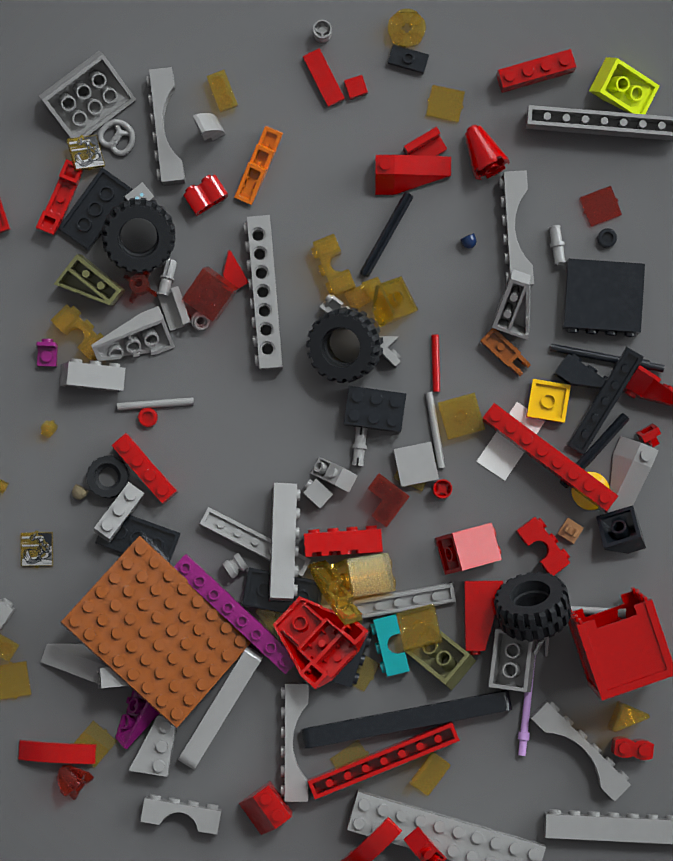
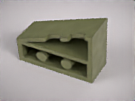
[54,254,126,305]

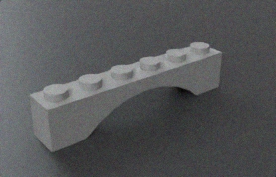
[146,67,186,185]
[499,170,534,287]
[281,683,309,802]
[530,701,631,801]

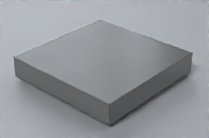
[393,442,439,487]

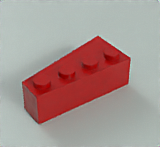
[304,525,383,557]

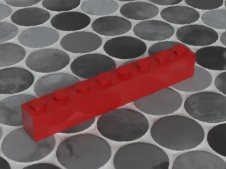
[482,403,618,513]
[308,721,460,799]

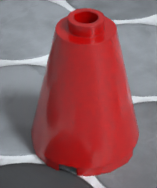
[465,125,510,180]

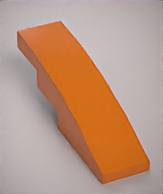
[234,126,283,205]

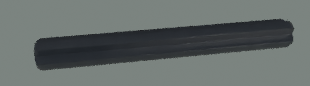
[360,192,413,277]
[560,413,629,488]

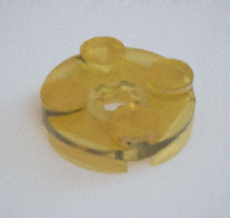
[388,9,426,48]

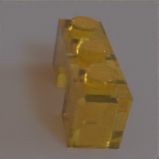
[311,234,356,297]
[51,304,104,361]

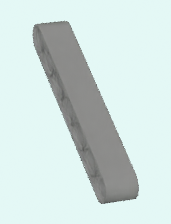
[178,646,264,770]

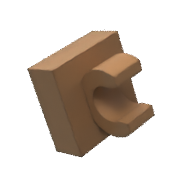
[557,517,584,544]

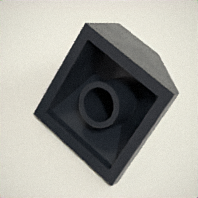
[596,505,646,554]

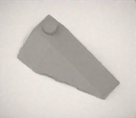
[91,306,175,361]
[607,436,659,513]
[41,644,108,683]

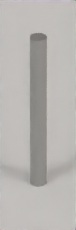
[425,392,445,468]
[117,397,194,411]

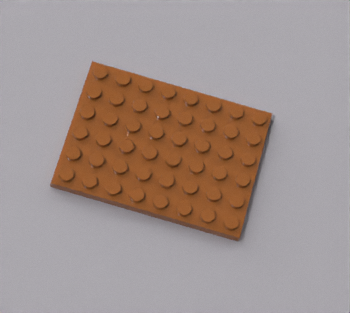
[60,536,251,728]

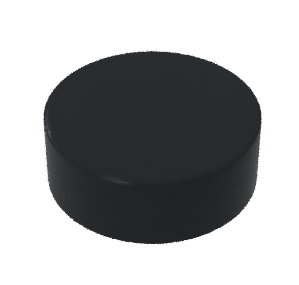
[597,228,617,248]

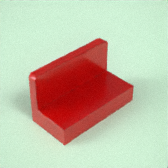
[403,127,447,156]

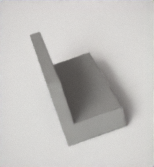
[158,286,191,331]

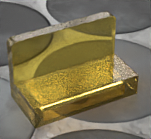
[410,752,451,796]

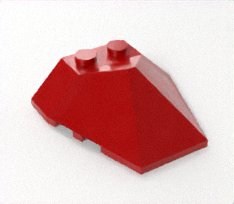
[273,596,369,690]

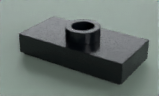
[387,44,429,74]

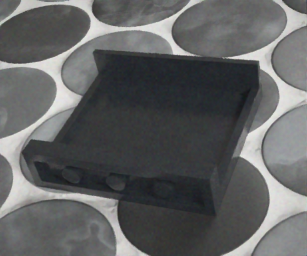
[562,258,645,337]

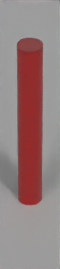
[431,334,440,392]

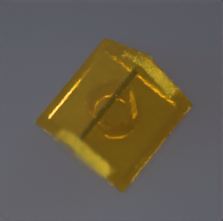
[608,701,650,732]

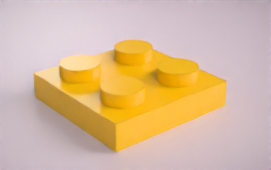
[526,379,571,423]

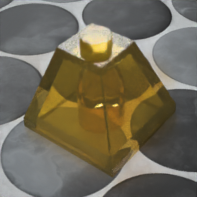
[372,276,418,327]

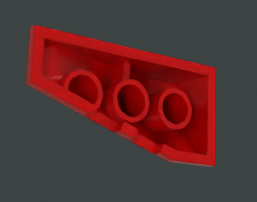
[375,155,451,195]

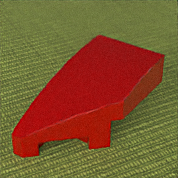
[222,250,249,292]

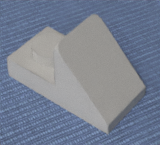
[379,336,401,368]

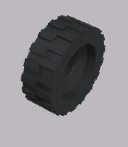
[86,456,130,498]

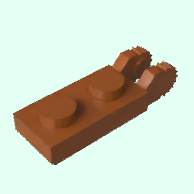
[480,328,531,377]

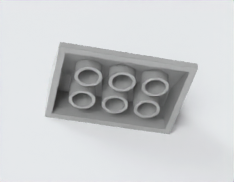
[39,51,136,145]

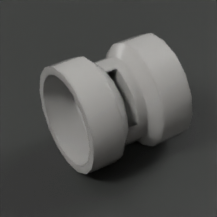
[313,20,332,43]
[222,553,249,579]

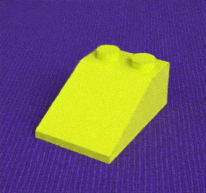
[589,57,660,114]

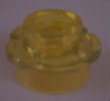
[40,420,58,438]

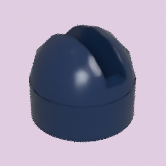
[460,233,477,249]

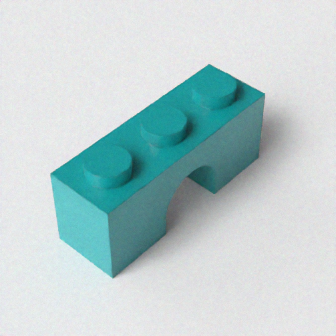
[370,614,410,677]

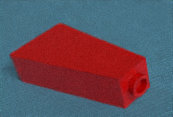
[464,581,503,655]

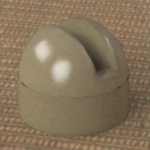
[72,483,89,500]

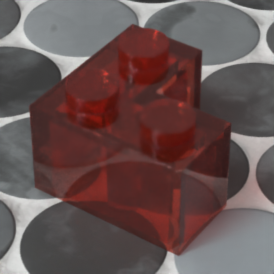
[367,473,410,527]

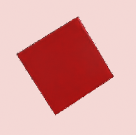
[344,75,368,99]

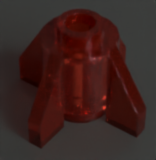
[123,271,158,304]
[57,764,94,800]

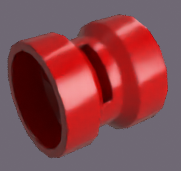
[432,479,452,499]

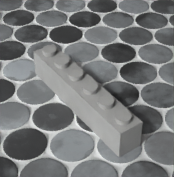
[269,483,301,601]

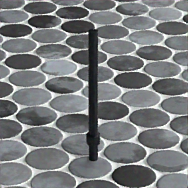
[550,344,665,373]

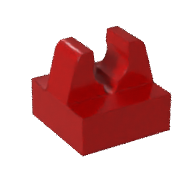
[636,423,661,447]

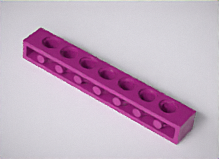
[174,554,295,674]

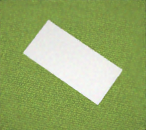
[476,402,545,481]

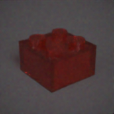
[182,266,239,322]

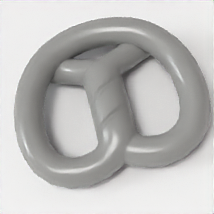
[98,119,135,156]

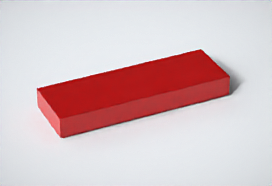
[303,48,345,108]

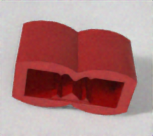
[183,175,228,216]
[611,736,654,760]

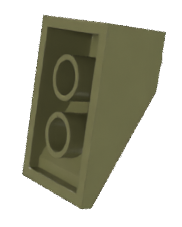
[404,621,476,691]

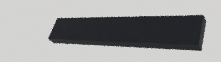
[567,346,644,455]

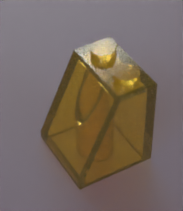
[332,553,396,602]

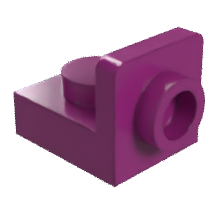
[36,339,58,367]

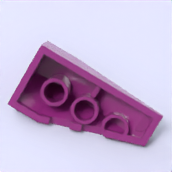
[115,690,159,749]

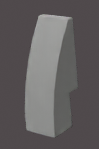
[193,113,225,141]

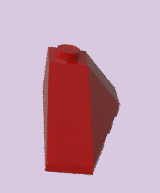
[624,365,673,407]

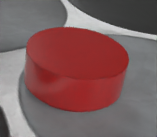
[138,408,158,427]

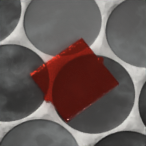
[580,186,622,227]

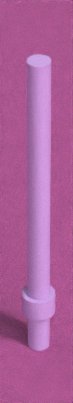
[518,645,537,756]

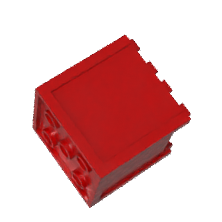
[568,587,673,701]

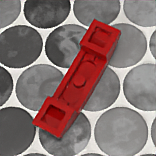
[36,159,84,235]
[18,740,97,764]
[341,817,402,861]

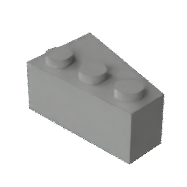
[492,269,531,340]
[59,359,126,392]
[129,714,177,777]

